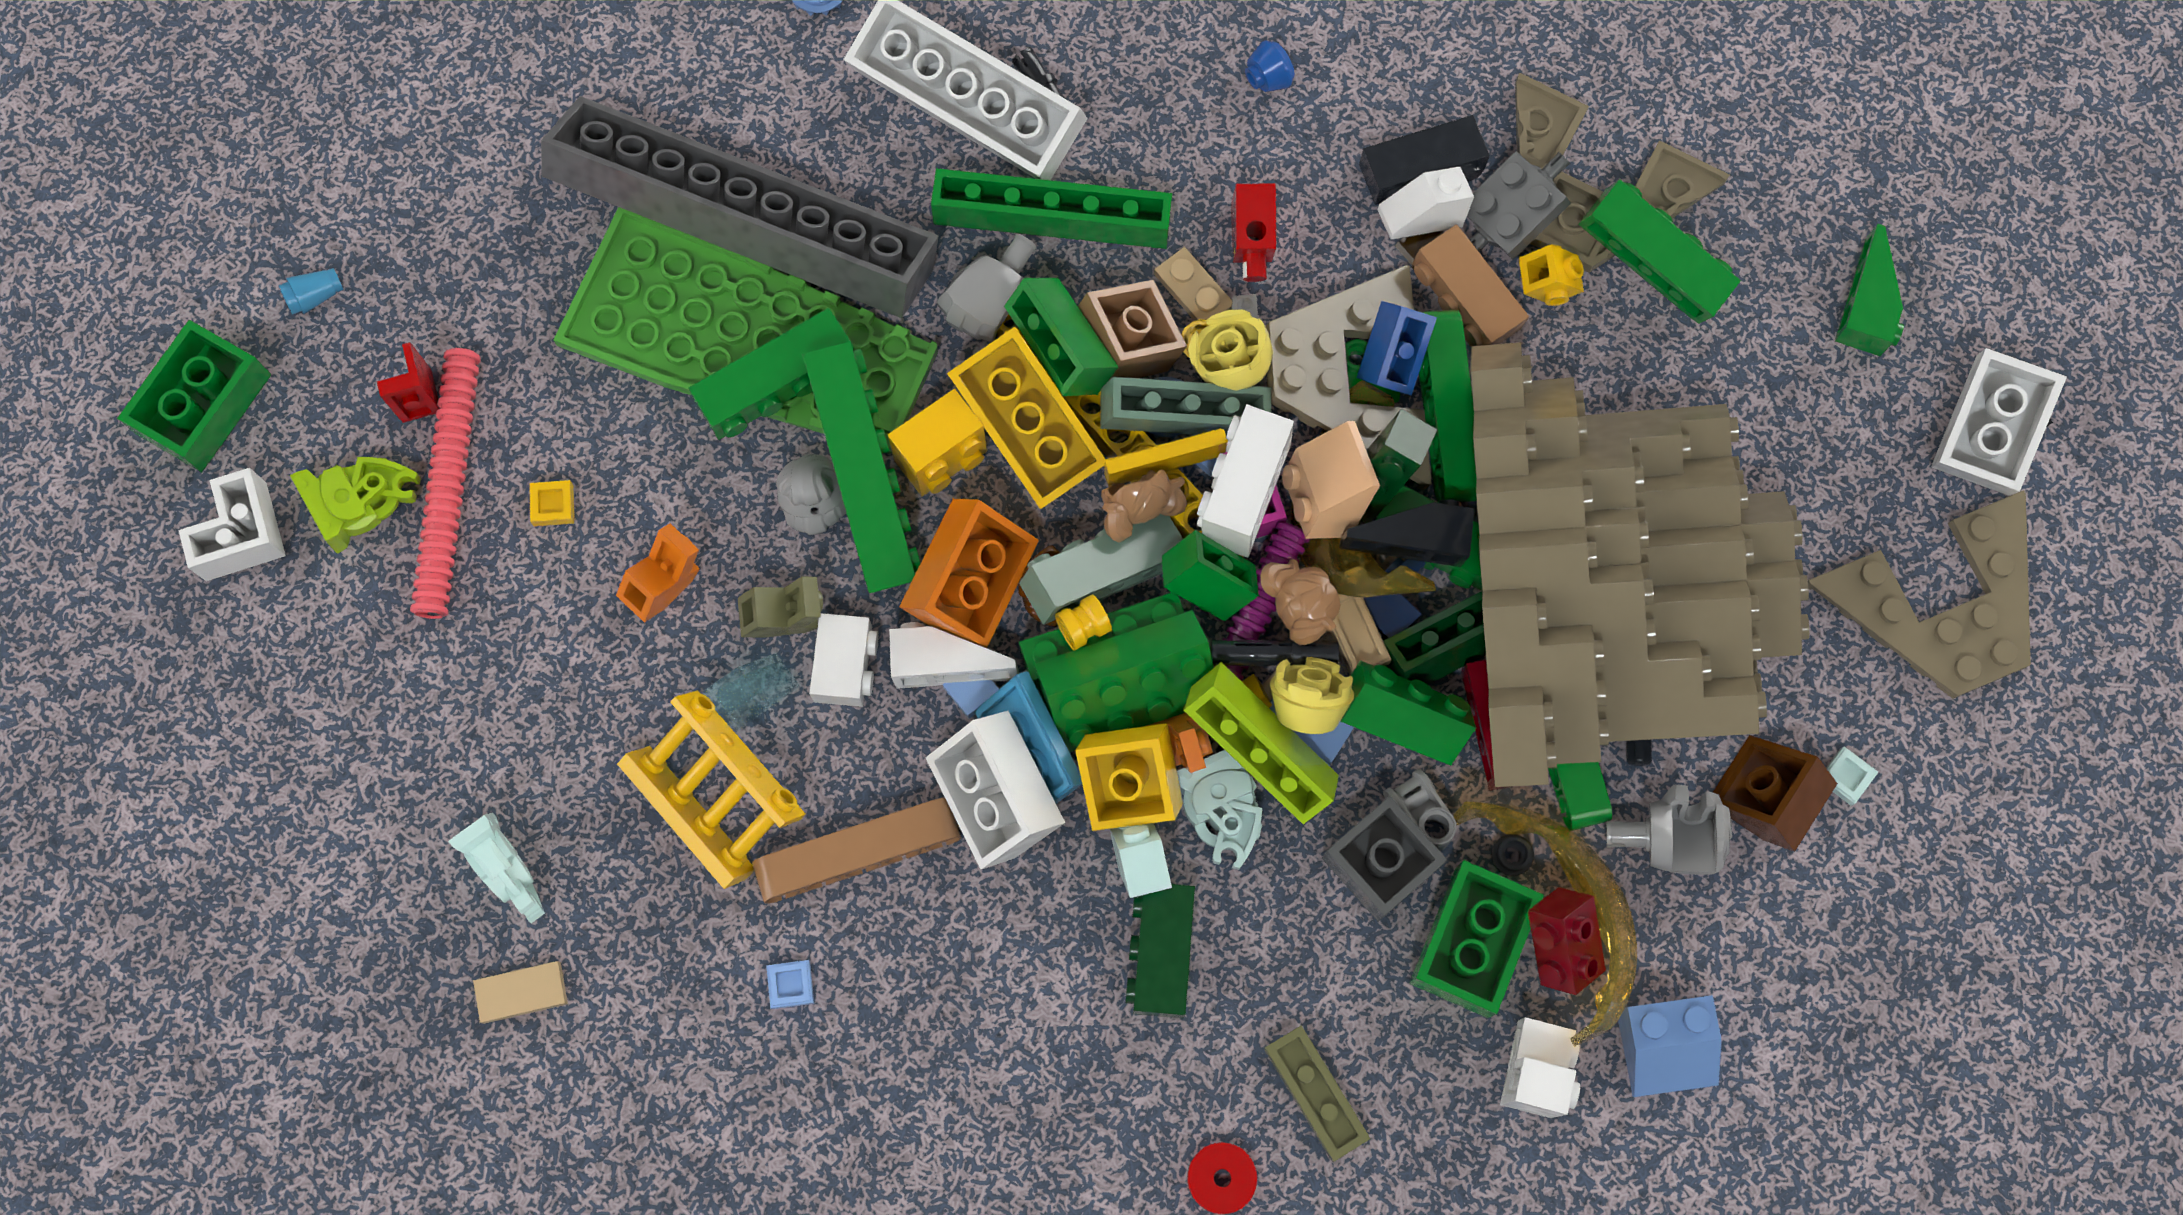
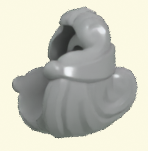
[776,454,846,535]

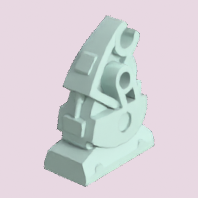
[1177,750,1262,870]
[448,813,545,923]

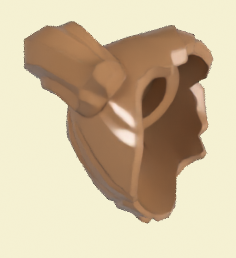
[1101,470,1187,543]
[1260,559,1341,645]

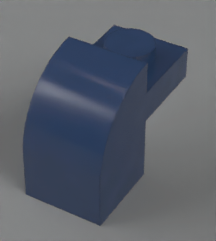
[1360,558,1426,641]

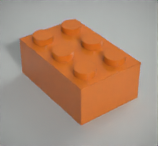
[899,498,1039,648]

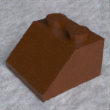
[1712,735,1838,852]

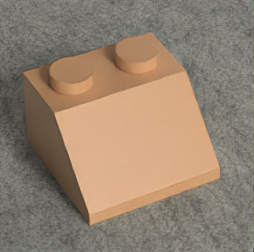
[1282,421,1380,539]

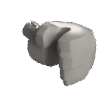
[937,234,1037,342]
[1607,785,1732,875]

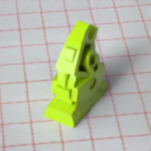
[290,457,421,554]

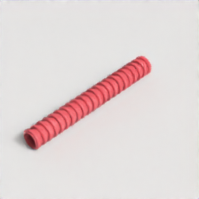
[410,348,481,619]

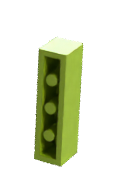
[1184,662,1339,824]

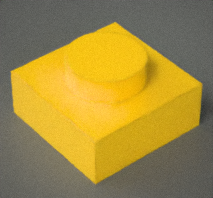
[530,480,574,526]

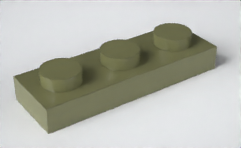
[1264,1025,1371,1162]

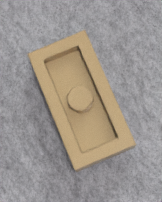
[1154,247,1232,321]

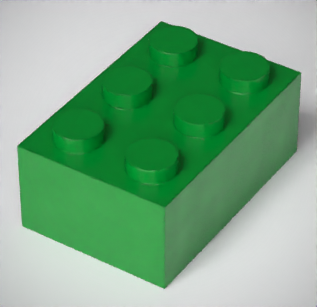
[117,320,272,473]
[1409,860,1544,1018]

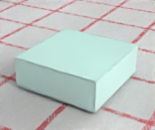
[1826,746,1878,806]

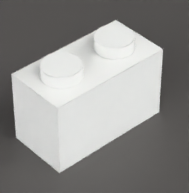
[809,613,878,707]

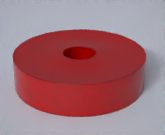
[1187,1142,1257,1214]

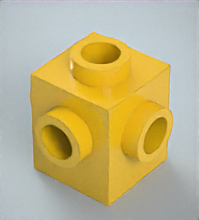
[1519,244,1584,306]

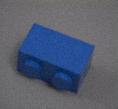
[1357,301,1437,396]

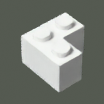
[178,468,286,581]
[1500,1017,1580,1118]

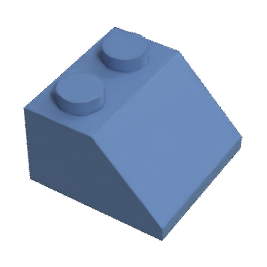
[1616,995,1721,1097]

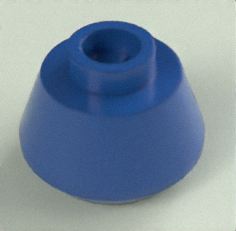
[1245,40,1295,92]

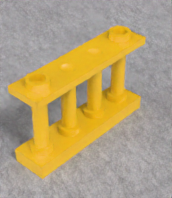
[617,690,806,889]

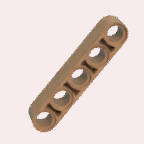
[752,798,962,904]

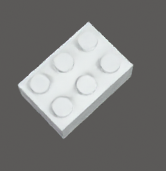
[1931,348,2067,496]
[1197,404,1294,558]
[926,710,1065,870]

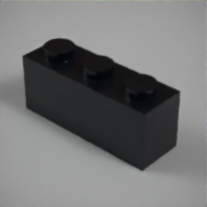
[1359,115,1490,205]

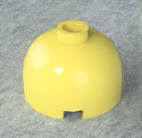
[1188,309,1273,391]

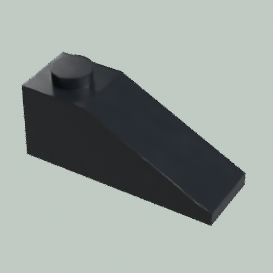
[1339,500,1475,567]

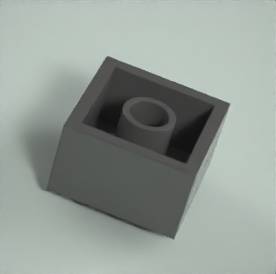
[1322,796,1447,922]

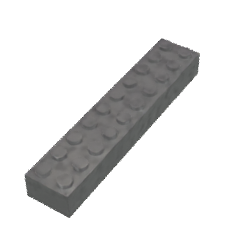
[541,96,939,318]

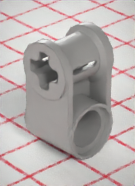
[1383,769,1456,851]

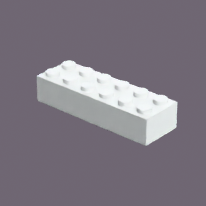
[843,0,1088,180]

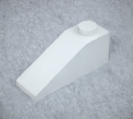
[889,622,1019,688]

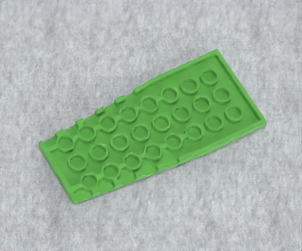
[554,207,938,453]

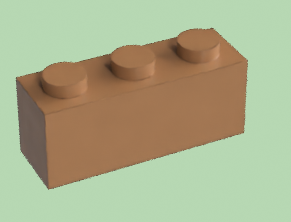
[1412,224,1529,346]

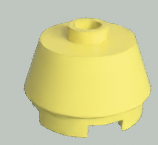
[1270,657,1354,734]

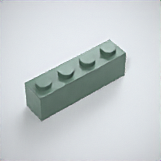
[1100,377,1271,436]
[1019,514,1183,625]

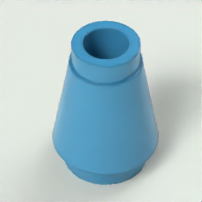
[278,268,343,315]

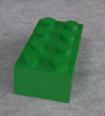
[1034,610,1214,753]

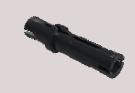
[1211,639,1339,667]

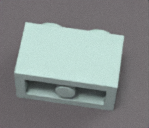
[1110,823,1172,898]

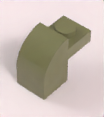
[738,576,823,638]

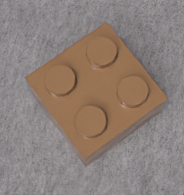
[1078,280,1187,380]

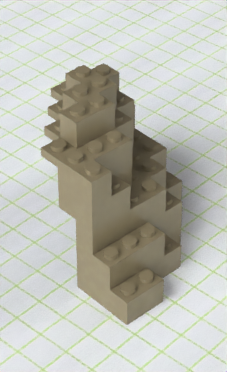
[1471,342,1810,787]

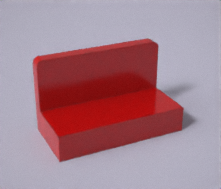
[376,342,441,423]

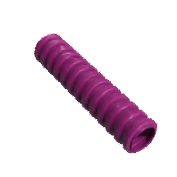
[1222,522,1310,681]

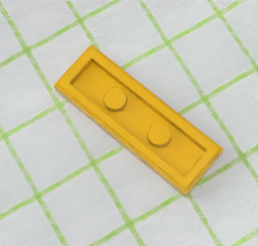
[1104,428,1228,487]

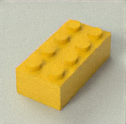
[947,327,1106,509]

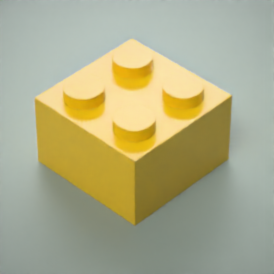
[888,388,987,497]
[1075,723,1183,831]

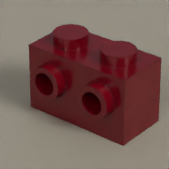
[1528,887,1606,995]

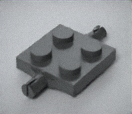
[1467,151,1571,260]

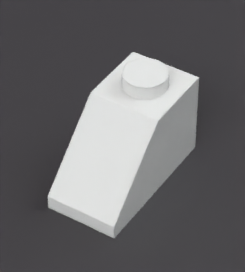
[1377,167,1474,240]

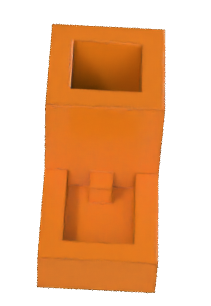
[616,523,700,623]
[1147,713,1213,773]

